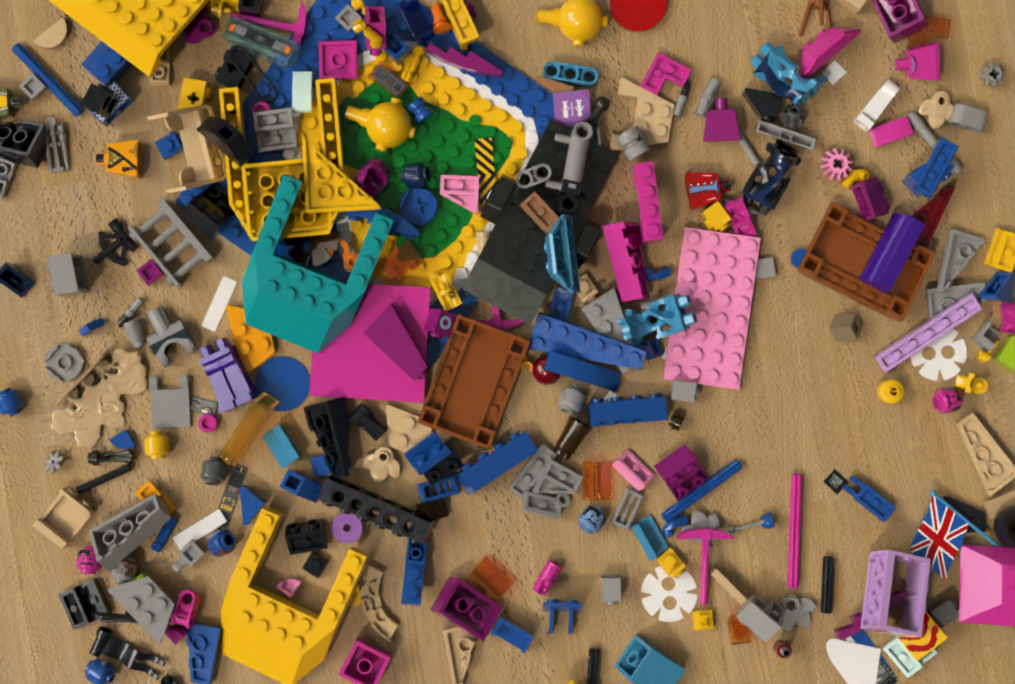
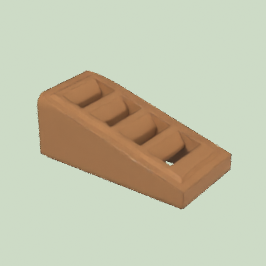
[535,76,573,94]

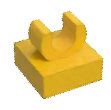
[692,609,714,631]

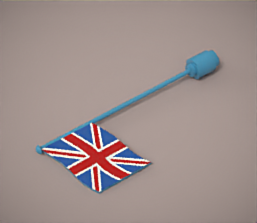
[910,490,1001,580]

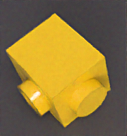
[700,201,731,232]

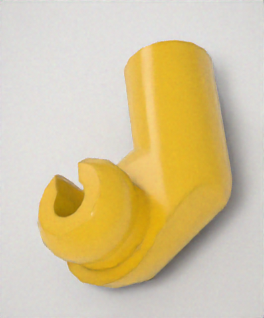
[841,169,870,189]

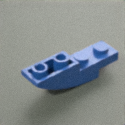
[344,207,420,240]
[401,526,428,606]

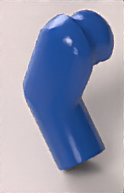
[662,515,689,538]

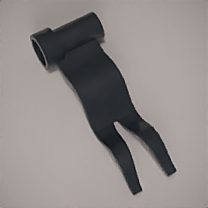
[89,626,166,680]

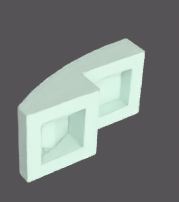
[292,71,313,113]

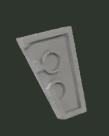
[925,282,986,320]

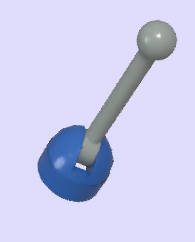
[728,512,775,534]

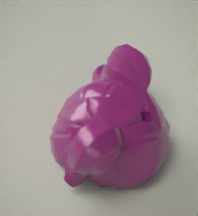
[353,158,390,196]

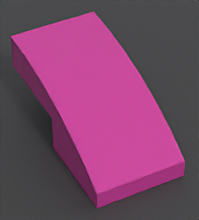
[869,116,914,148]
[725,197,757,237]

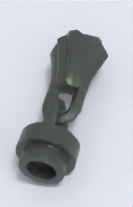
[88,449,137,466]

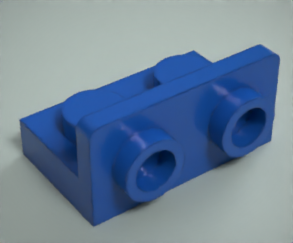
[404,432,451,476]

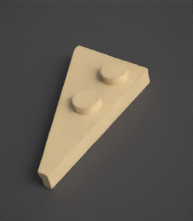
[442,626,475,684]

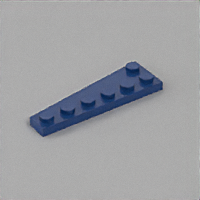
[528,312,648,370]

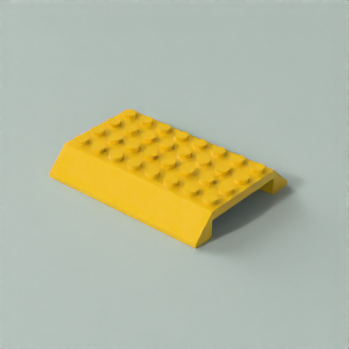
[48,0,218,78]

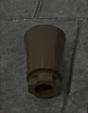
[554,415,592,460]

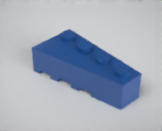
[588,393,668,427]

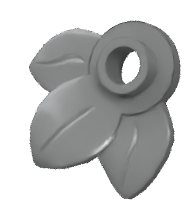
[681,510,719,546]
[782,595,816,631]

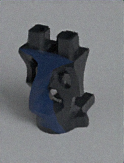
[742,139,802,216]

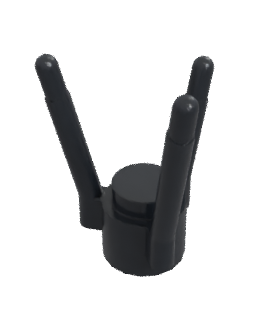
[95,594,138,623]

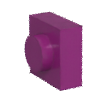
[136,259,164,286]

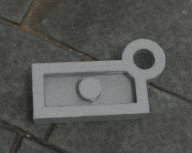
[521,491,570,520]

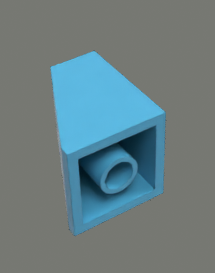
[615,635,685,684]

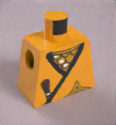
[96,140,142,179]

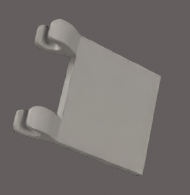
[149,375,191,428]

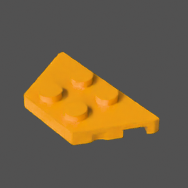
[226,305,276,374]

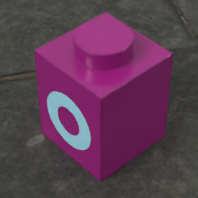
[424,308,456,339]

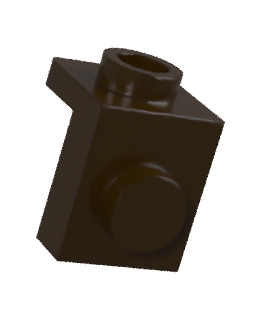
[416,498,449,520]

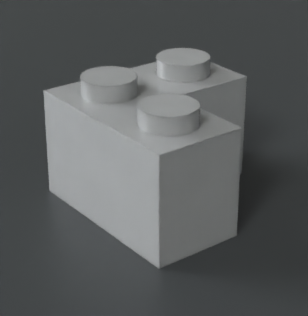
[736,594,786,642]

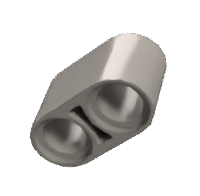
[949,104,988,133]
[515,163,552,188]

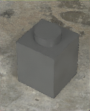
[926,597,959,628]

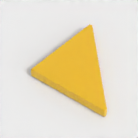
[302,138,381,214]

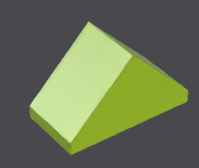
[992,336,1015,374]

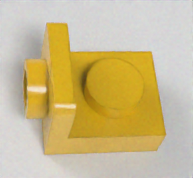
[655,547,686,578]

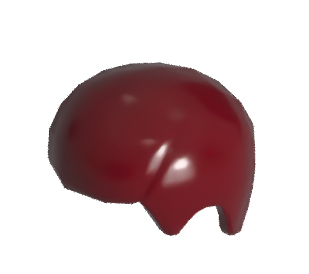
[532,354,560,385]

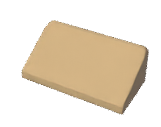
[982,488,1015,519]

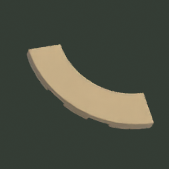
[360,563,399,641]

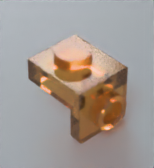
[727,613,751,645]

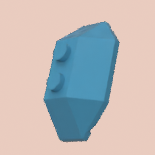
[544,214,581,293]

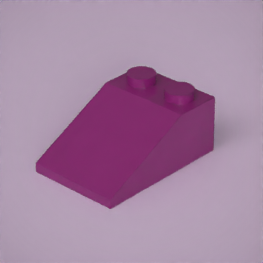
[872,0,930,44]
[430,576,503,641]

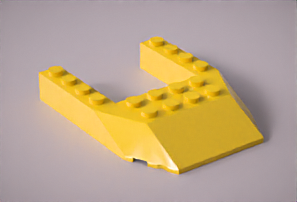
[219,78,345,242]
[221,506,371,684]

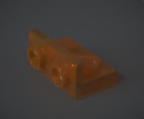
[378,240,422,282]
[470,556,514,601]

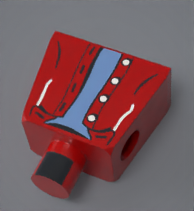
[684,173,731,211]

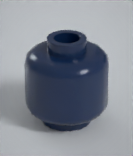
[400,162,430,189]

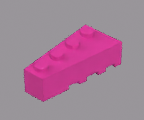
[602,222,650,302]

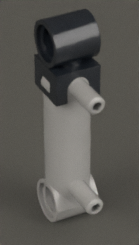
[545,122,593,215]

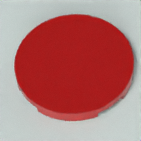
[609,0,667,32]

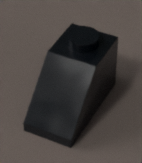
[742,88,783,122]

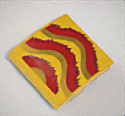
[892,610,948,661]

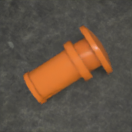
[430,3,452,35]

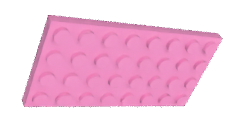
[663,227,761,390]

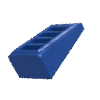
[416,475,460,503]

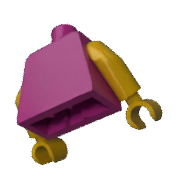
[351,0,386,56]

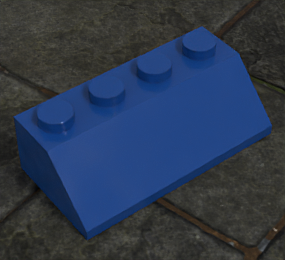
[81,41,132,87]

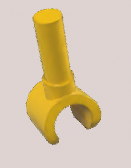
[976,340,1000,362]

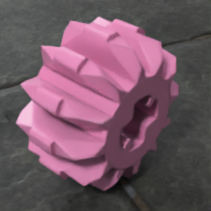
[820,148,853,181]

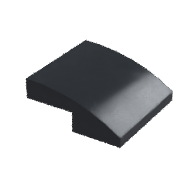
[59,578,112,630]

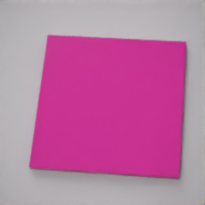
[309,284,431,403]

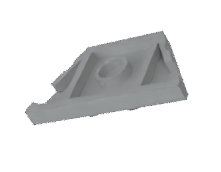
[107,575,176,644]

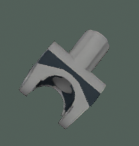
[146,306,195,368]

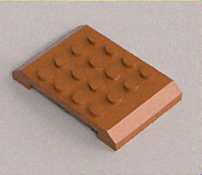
[797,202,936,322]
[417,314,530,449]

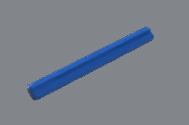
[12,43,84,117]
[661,460,742,522]

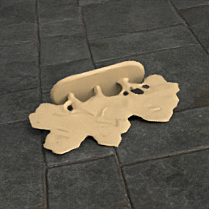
[50,348,147,448]

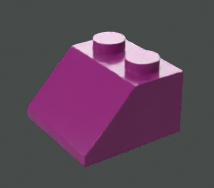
[851,177,890,221]

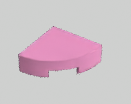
[275,578,302,598]

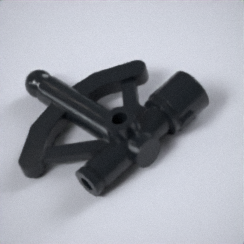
[93,218,138,266]

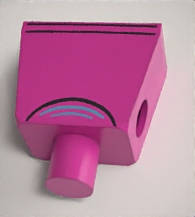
[894,42,941,81]

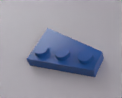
[184,622,222,684]

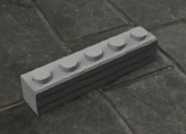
[755,120,816,150]

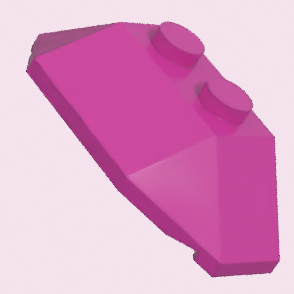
[798,27,861,79]

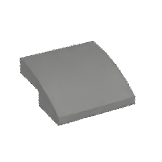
[253,107,298,153]

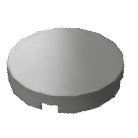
[45,344,85,382]

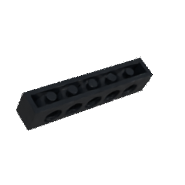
[317,475,435,545]

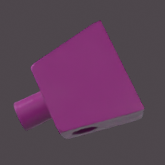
[703,98,741,142]

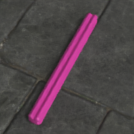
[787,474,802,589]

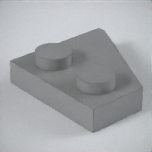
[532,459,584,494]

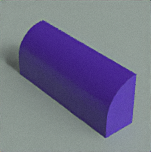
[858,213,925,294]

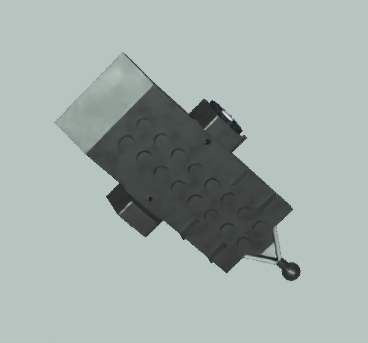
[462,96,618,325]

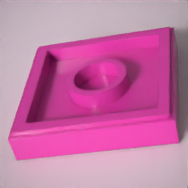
[318,40,359,80]

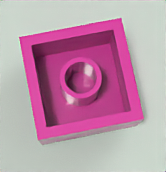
[339,635,392,684]

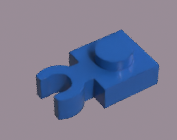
[637,337,664,360]

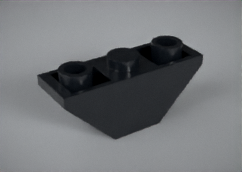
[197,116,254,167]

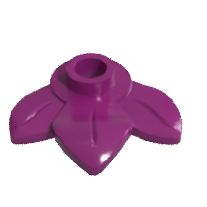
[183,9,216,44]

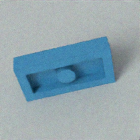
[262,424,302,468]
[631,515,669,561]

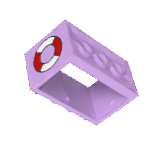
[860,550,931,637]

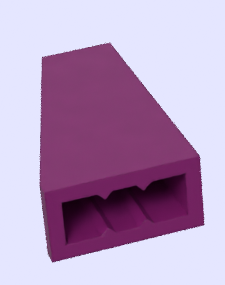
[364,304,429,381]

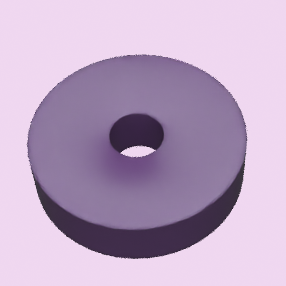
[332,513,363,543]

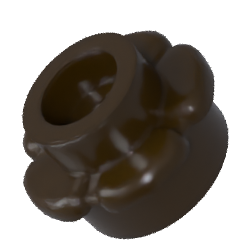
[669,413,684,431]

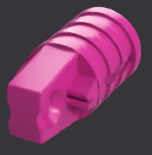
[533,559,563,596]

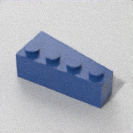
[455,431,538,495]

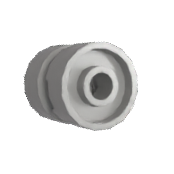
[616,126,650,162]

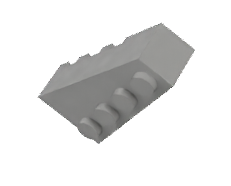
[580,288,633,374]
[89,494,171,571]

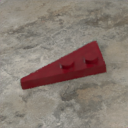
[910,184,956,247]

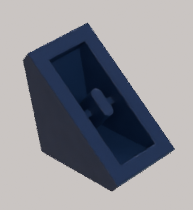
[0,262,35,298]

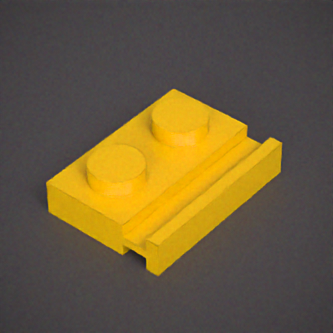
[983,228,1015,272]

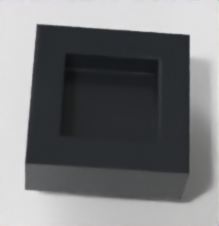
[302,551,329,578]

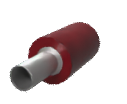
[773,640,792,658]

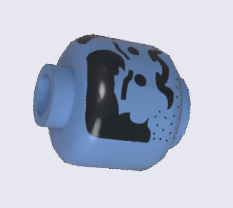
[578,505,607,535]

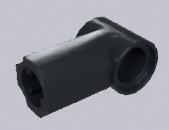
[349,402,388,441]

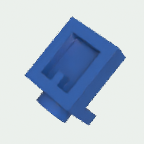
[155,131,184,160]

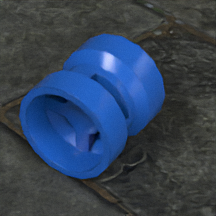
[407,97,434,124]

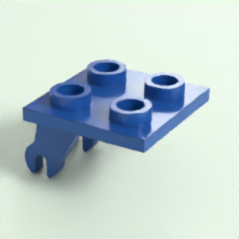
[542,599,582,634]

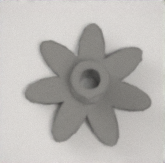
[45,450,64,474]

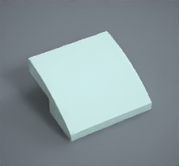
[882,636,938,678]

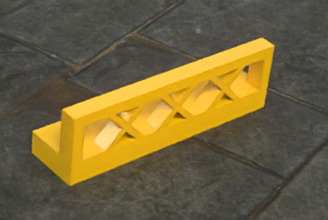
[439,0,480,52]

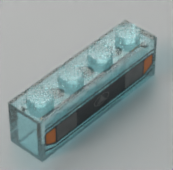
[222,16,303,69]

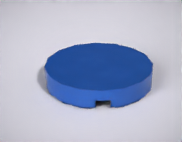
[399,188,438,226]

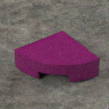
[165,625,187,645]

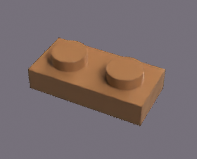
[519,191,559,234]

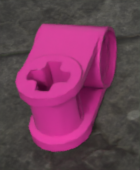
[171,590,201,630]

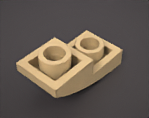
[150,46,171,86]

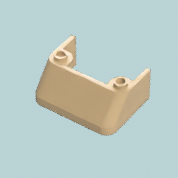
[147,104,227,193]

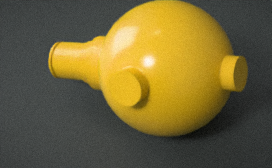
[536,0,608,47]
[345,98,416,153]

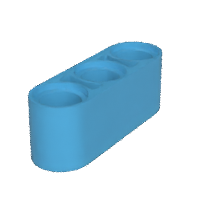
[543,62,598,88]

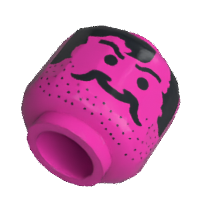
[932,387,963,414]
[76,546,102,574]

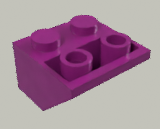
[654,444,708,501]

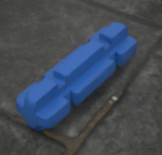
[151,516,178,552]

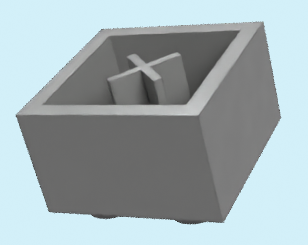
[46,253,88,297]

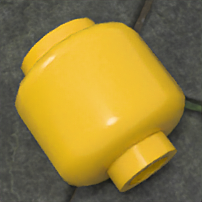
[877,379,904,404]
[144,431,170,459]

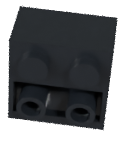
[182,184,236,241]

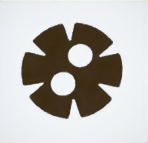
[285,222,340,266]

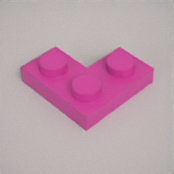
[640,52,692,95]

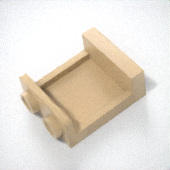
[32,487,96,549]

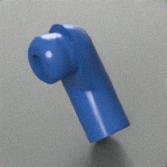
[645,267,672,281]

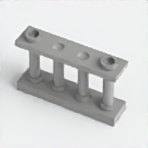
[127,198,215,287]

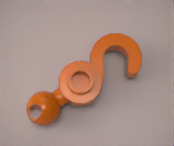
[327,239,376,282]

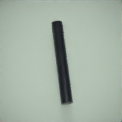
[76,464,132,494]

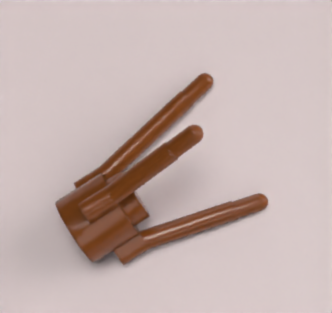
[799,0,831,36]

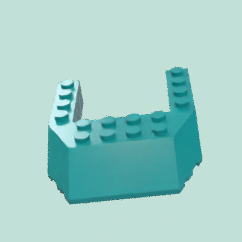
[242,173,394,353]

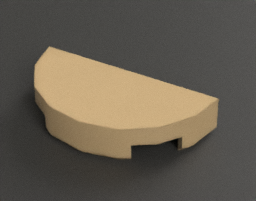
[33,17,68,49]

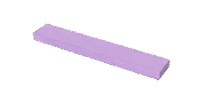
[874,292,983,373]

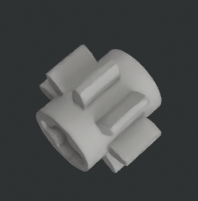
[979,63,1005,88]

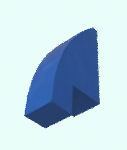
[544,351,622,392]

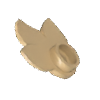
[919,91,954,129]
[362,446,400,483]

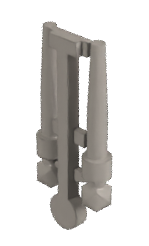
[46,117,70,173]

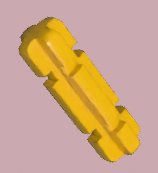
[401,46,425,83]

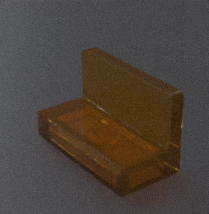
[582,461,612,501]

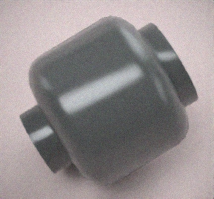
[201,456,227,486]

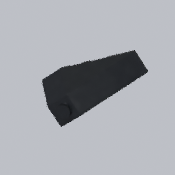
[0,120,46,168]
[303,397,349,479]

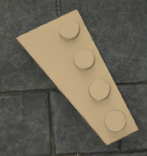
[956,412,1015,497]

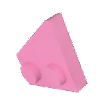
[440,175,479,214]

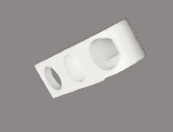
[852,79,900,132]

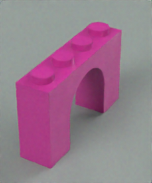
[630,161,664,245]

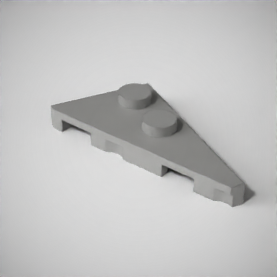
[936,229,986,295]

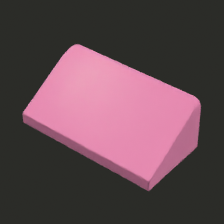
[612,449,655,491]

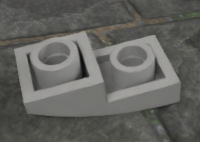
[0,156,18,200]

